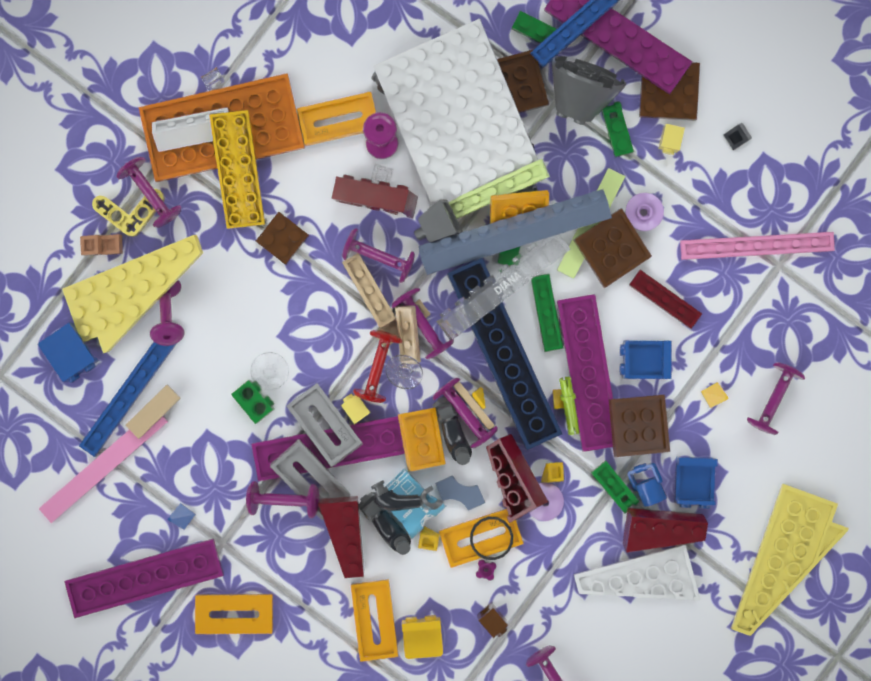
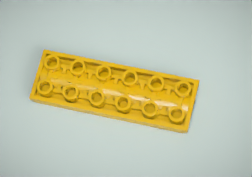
[209,110,265,229]

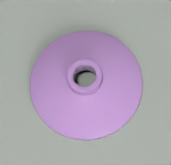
[625,193,664,231]
[530,482,564,521]

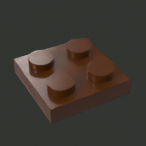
[256,212,309,265]

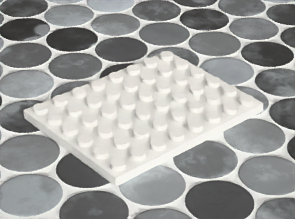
[373,19,538,206]

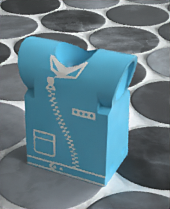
[385,468,446,539]

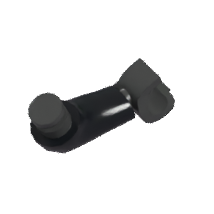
[433,396,472,465]
[371,480,443,511]
[359,492,411,555]

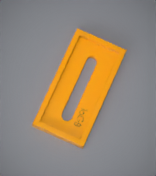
[297,92,376,146]
[439,508,524,568]
[351,579,398,662]
[195,594,273,634]

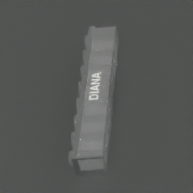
[436,234,570,340]

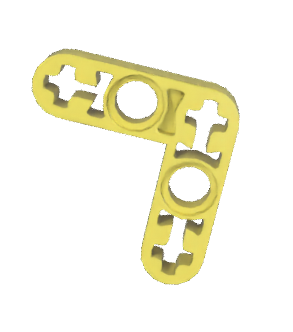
[92,189,165,237]

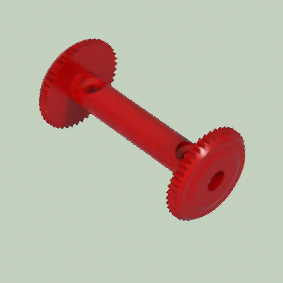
[353,330,402,403]

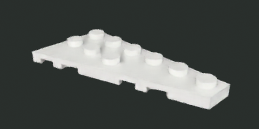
[573,544,701,601]

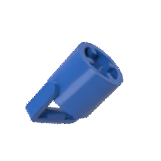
[627,463,667,507]

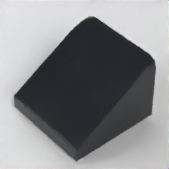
[723,123,752,151]

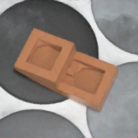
[80,234,123,256]

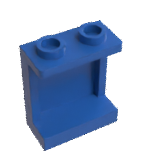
[37,322,99,383]
[619,340,672,379]
[674,457,718,509]

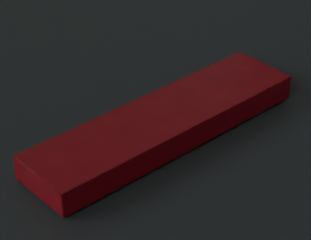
[629,269,702,329]

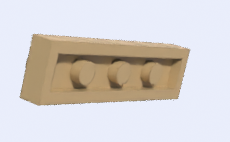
[342,253,396,329]

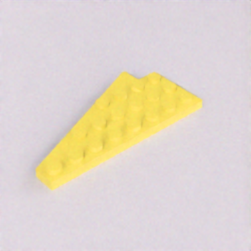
[62,235,203,353]
[731,484,849,636]

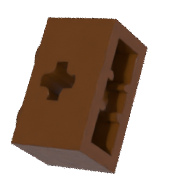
[477,602,508,638]

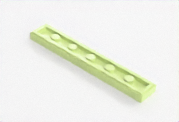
[449,159,550,219]
[557,168,625,279]

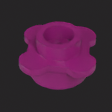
[476,560,497,581]

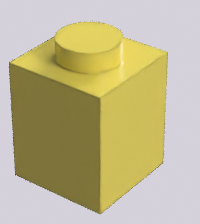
[658,124,685,155]
[341,393,371,424]

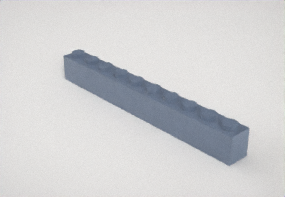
[418,189,612,275]

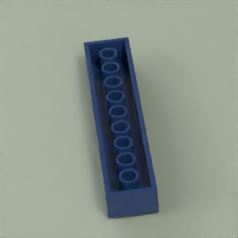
[447,258,562,450]

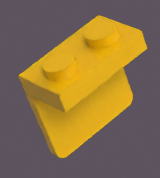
[402,615,443,659]

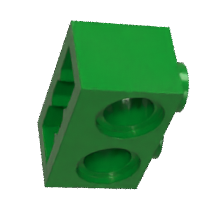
[231,380,275,424]

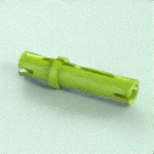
[559,377,580,435]

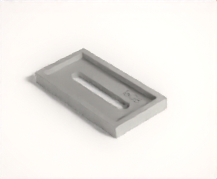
[287,383,363,467]
[270,439,351,520]

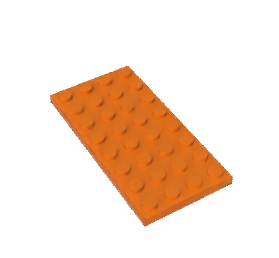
[138,73,305,183]

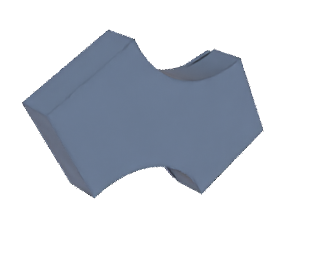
[435,475,485,511]

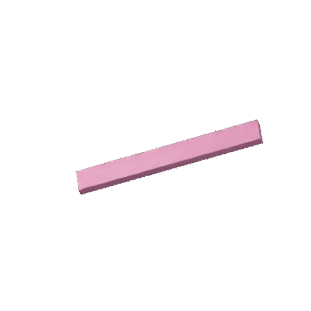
[680,232,835,260]
[39,416,168,523]

